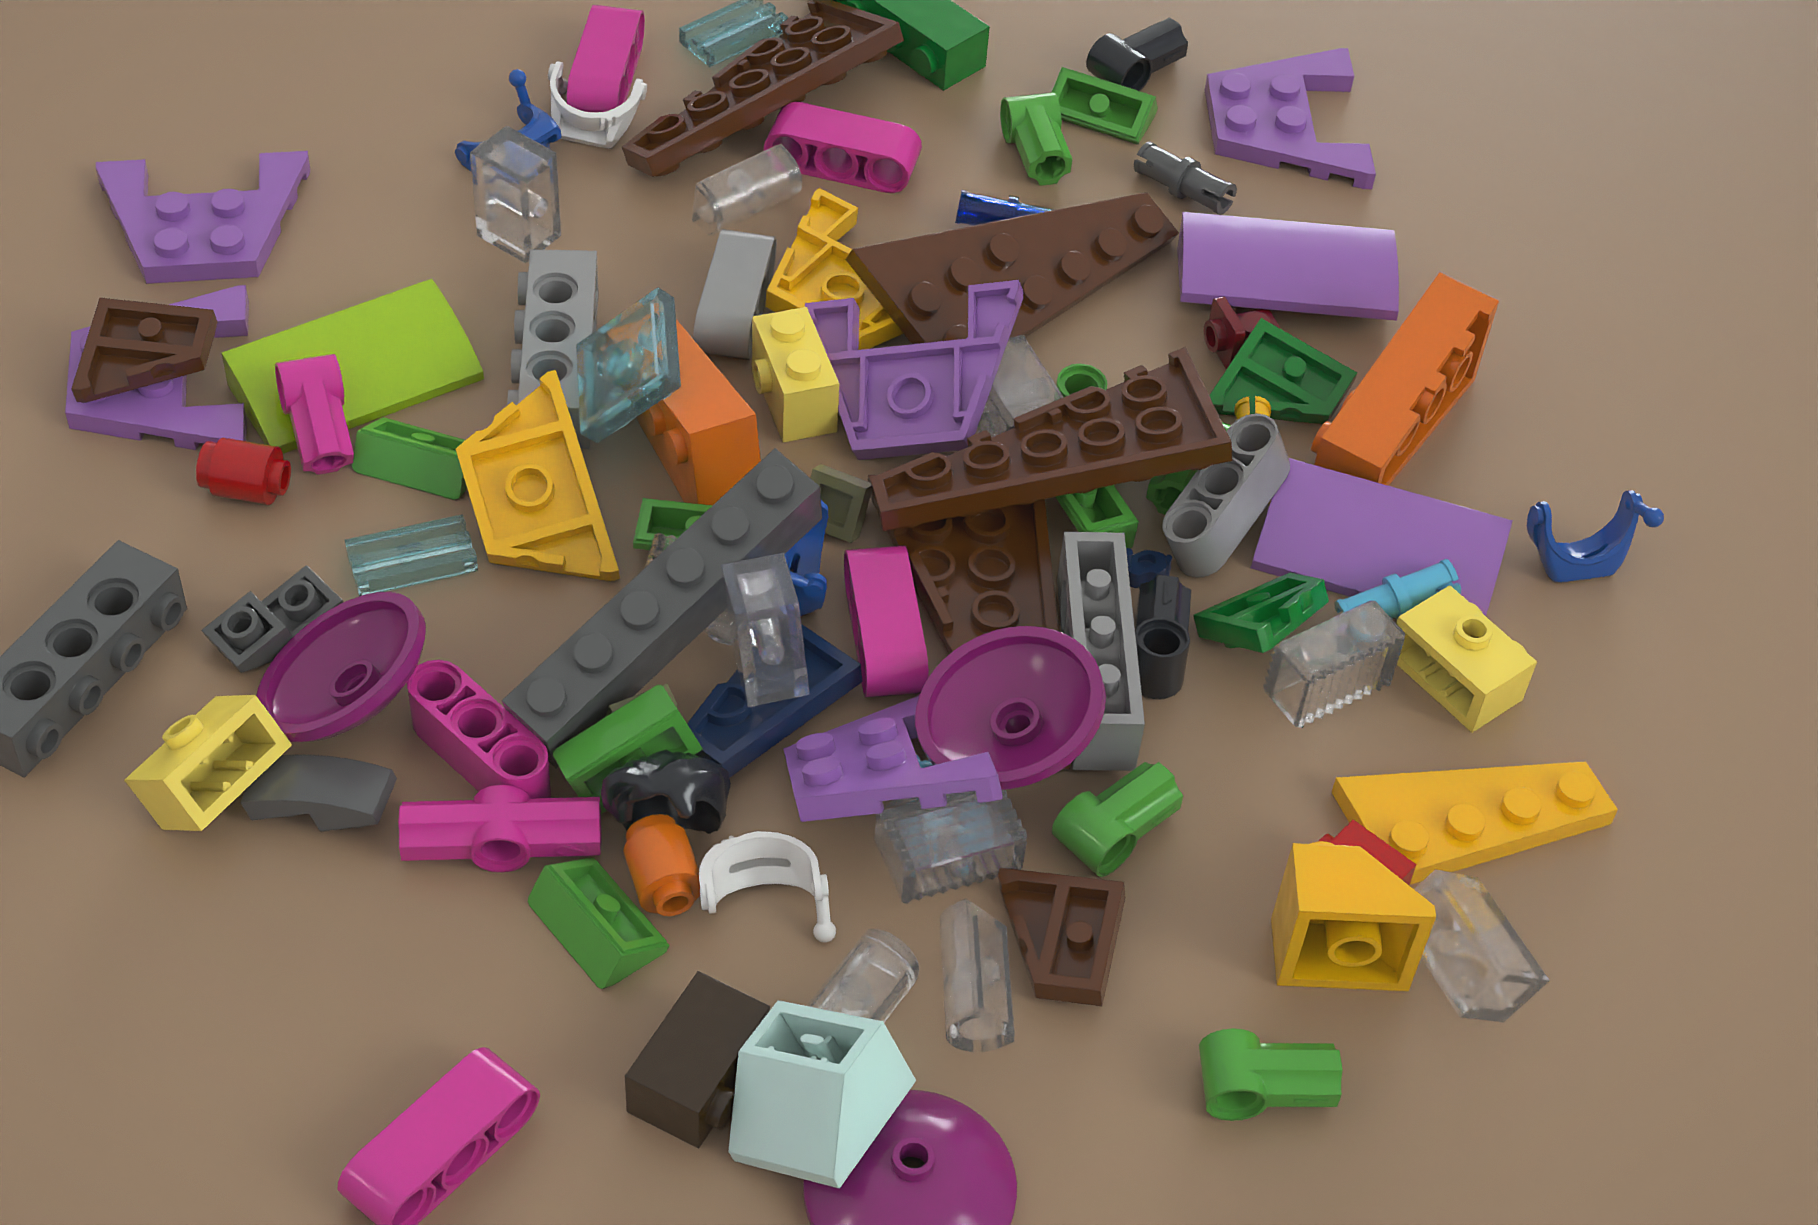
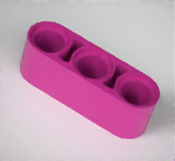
[567,5,645,112]
[763,102,922,193]
[844,546,929,698]
[407,660,551,799]
[337,1047,540,1225]

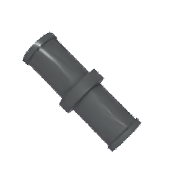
[1134,141,1237,215]

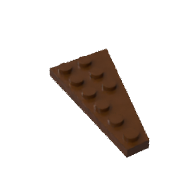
[622,0,904,177]
[845,192,1179,351]
[870,347,1232,531]
[868,475,1070,769]

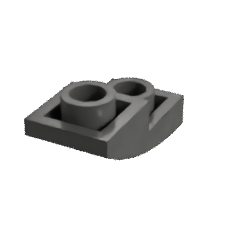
[201,565,344,673]
[240,755,397,832]

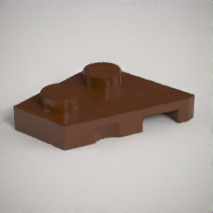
[71,297,218,403]
[998,867,1126,1006]

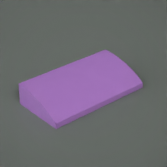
[1177,212,1399,321]
[1251,458,1513,616]

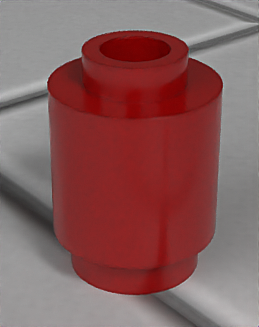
[196,437,291,505]

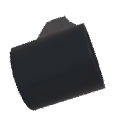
[1086,17,1188,91]
[1135,575,1192,699]

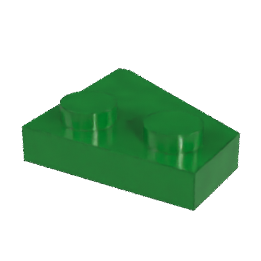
[1209,318,1357,424]
[1193,572,1329,653]

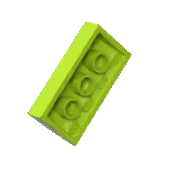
[221,278,484,454]

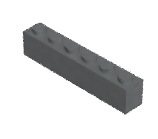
[502,448,822,769]

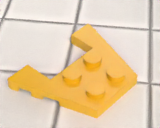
[765,188,903,350]

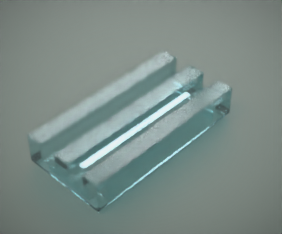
[679,0,788,67]
[344,514,478,596]

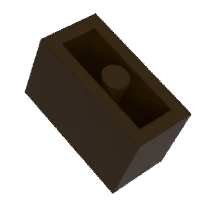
[625,971,770,1149]

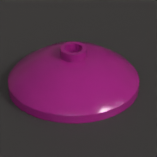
[256,592,426,742]
[915,626,1106,790]
[803,1090,1017,1225]

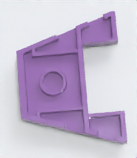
[1205,48,1376,190]
[96,151,310,284]
[805,280,1023,460]
[65,285,249,450]
[783,696,1003,822]

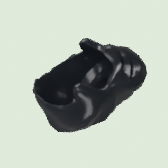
[601,750,731,834]

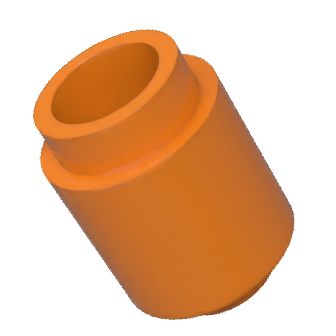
[623,814,700,916]

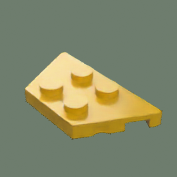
[456,370,620,581]

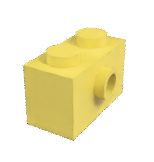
[752,307,839,443]
[1387,585,1537,733]
[124,695,292,831]

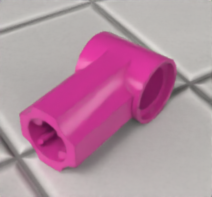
[275,354,354,475]

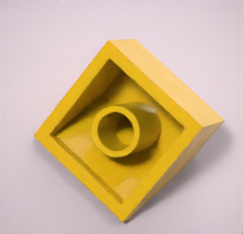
[1271,841,1436,991]

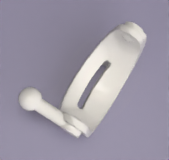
[548,61,647,149]
[699,831,836,943]

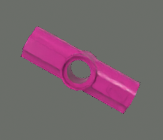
[398,785,602,873]

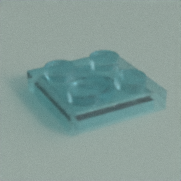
[576,287,681,443]

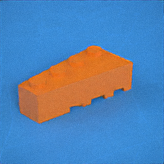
[1311,272,1499,486]
[601,308,761,506]

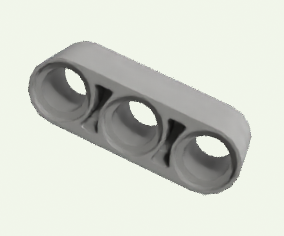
[693,229,777,360]
[1162,413,1290,578]

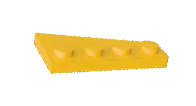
[1331,761,1618,885]

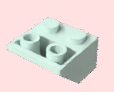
[728,1000,916,1189]

